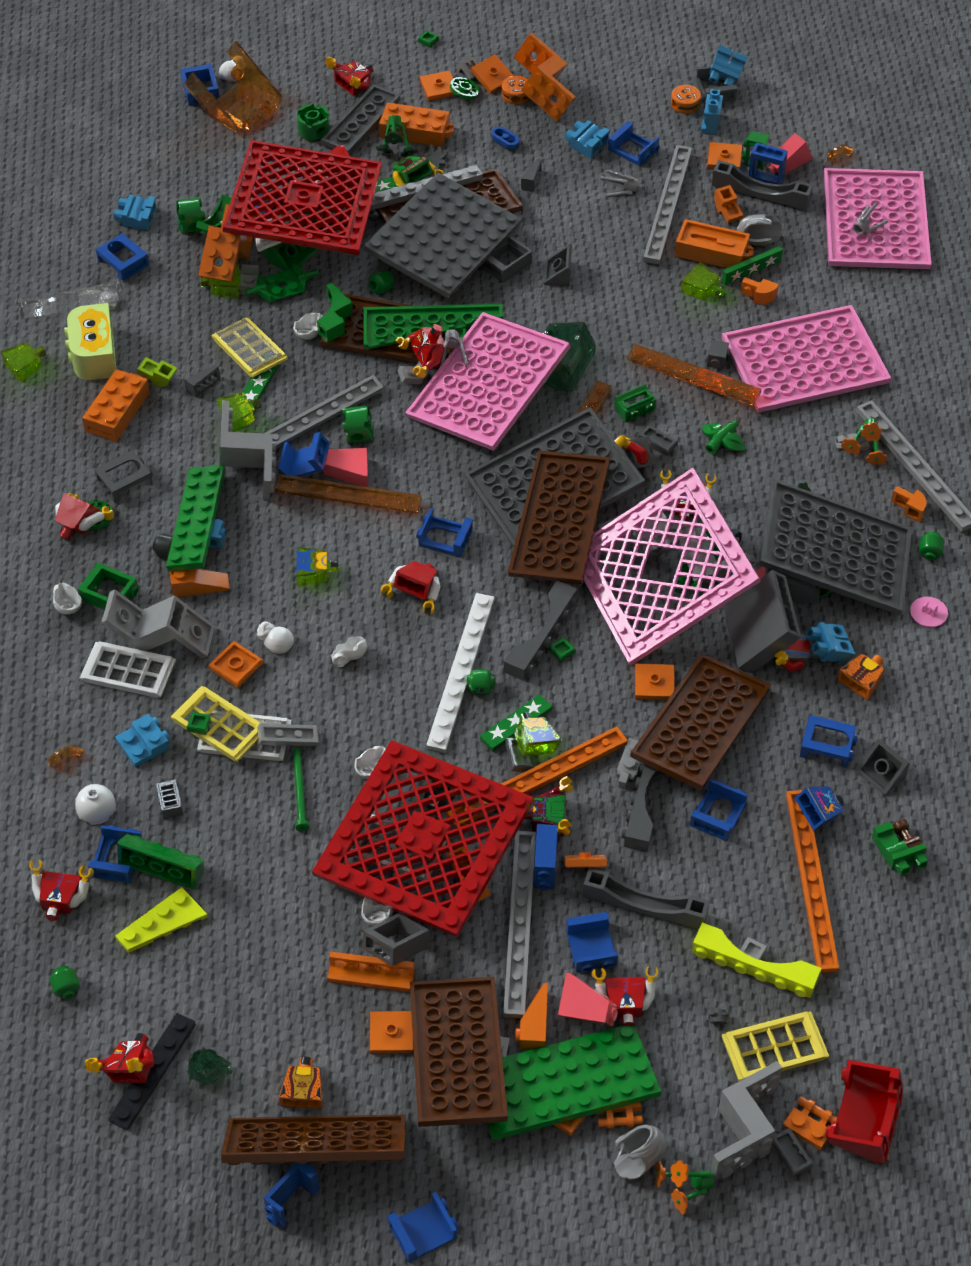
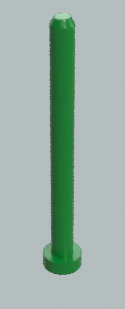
[293,747,310,831]

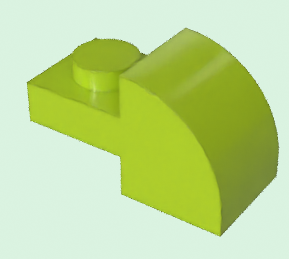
[137,357,177,387]

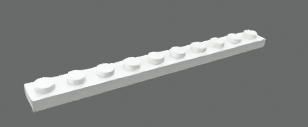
[426,593,494,753]

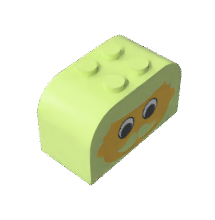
[64,303,116,380]

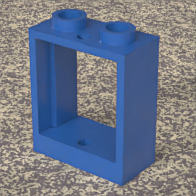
[180,64,220,106]
[748,143,788,184]
[534,824,558,890]

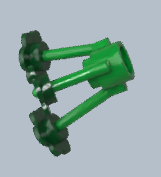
[375,115,418,157]

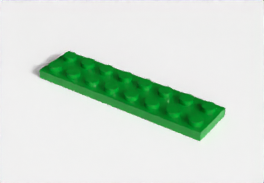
[166,465,226,572]

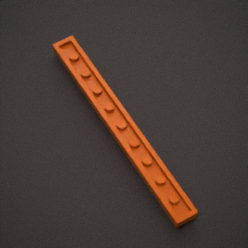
[446,727,628,829]
[786,790,839,973]

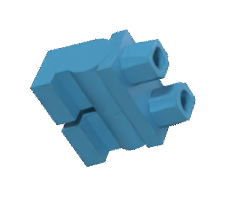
[709,45,748,86]
[701,89,723,135]
[565,120,610,158]
[114,194,157,231]
[805,622,855,666]

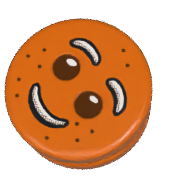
[502,76,530,104]
[671,85,701,114]

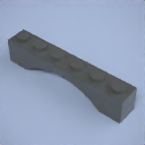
[712,160,813,210]
[504,581,579,681]
[621,763,663,852]
[583,867,710,929]

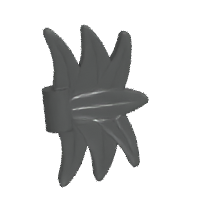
[423,144,448,170]

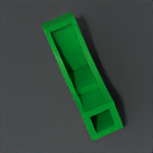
[196,194,232,235]
[317,283,353,343]

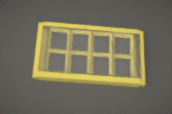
[212,317,288,378]
[171,686,261,762]
[722,1011,829,1081]

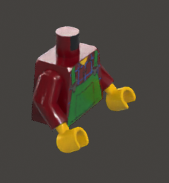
[525,777,573,836]

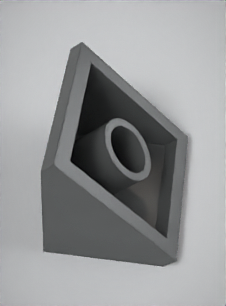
[543,244,572,286]
[856,739,910,795]

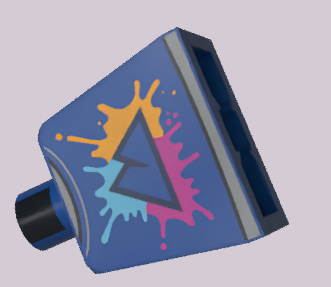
[795,786,844,831]

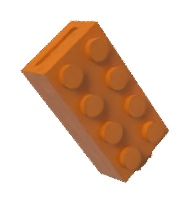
[379,102,454,147]
[675,219,754,268]
[82,369,150,442]

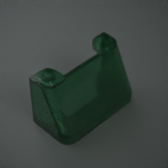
[543,322,596,392]

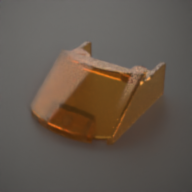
[184,41,282,132]

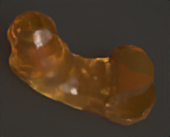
[827,144,854,163]
[48,744,84,770]

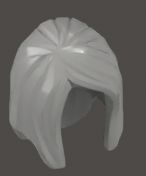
[737,214,782,246]
[614,1125,667,1180]

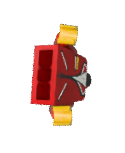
[325,57,374,96]
[396,324,445,378]
[85,1033,155,1083]

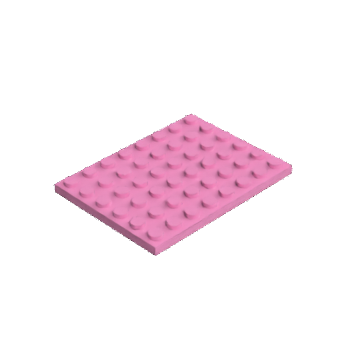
[823,168,932,269]
[721,305,891,413]
[405,312,571,451]

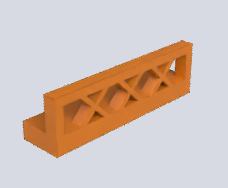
[327,951,415,992]

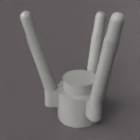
[600,170,638,197]
[853,202,888,235]
[440,330,468,367]

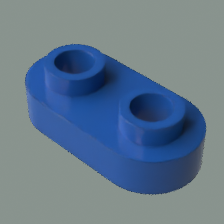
[491,127,520,150]

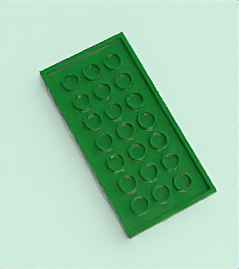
[486,1025,661,1141]

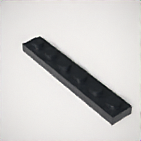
[108,1013,196,1131]

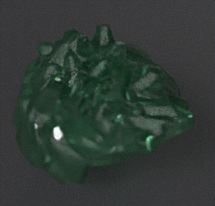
[188,1049,233,1085]

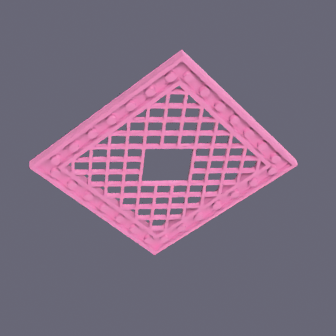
[583,468,761,666]

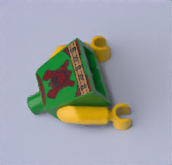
[393,156,444,187]

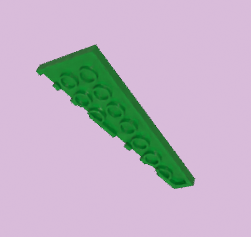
[364,304,503,350]

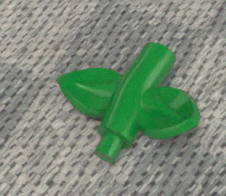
[702,420,745,455]

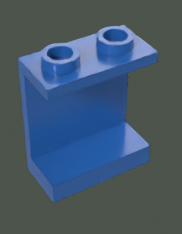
[278,432,330,480]
[566,912,618,973]
[263,1163,320,1229]
[387,1192,459,1263]

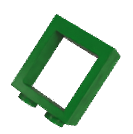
[78,563,139,610]

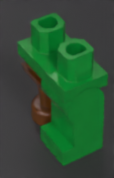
[872,819,928,876]

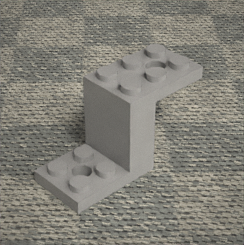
[219,400,276,500]
[642,525,756,583]
[102,590,215,658]
[711,1061,782,1180]

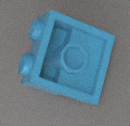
[115,714,170,767]

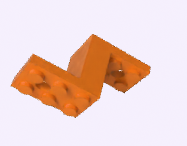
[514,33,576,122]
[198,204,256,283]

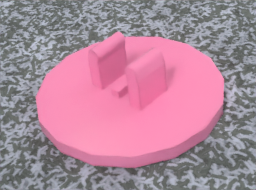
[910,597,948,628]

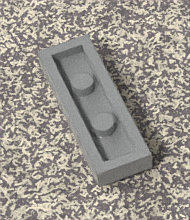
[257,723,319,746]

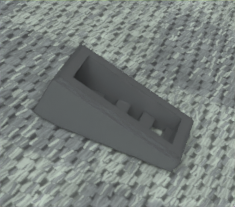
[521,158,542,192]
[184,364,221,397]
[156,780,183,819]

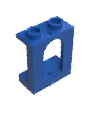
[608,121,660,166]
[96,233,149,282]
[416,508,473,557]
[799,715,858,768]
[690,779,748,841]
[88,825,142,883]

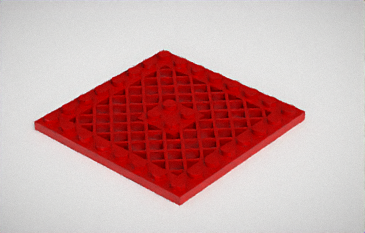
[223,140,382,255]
[312,740,534,938]

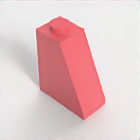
[768,133,813,175]
[324,448,368,487]
[558,973,618,1026]

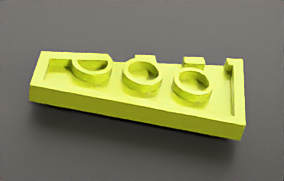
[115,887,208,953]

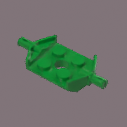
[245,263,318,302]

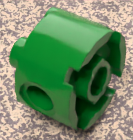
[297,104,330,142]
[176,197,205,233]
[343,406,373,444]

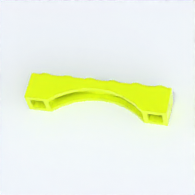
[692,922,821,998]

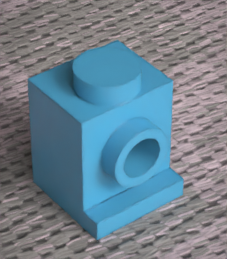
[209,519,227,549]

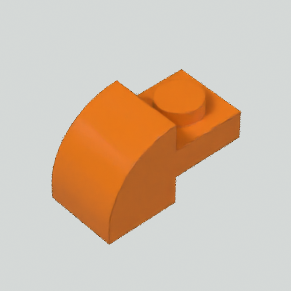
[714,185,743,223]
[741,277,779,305]
[891,486,927,522]

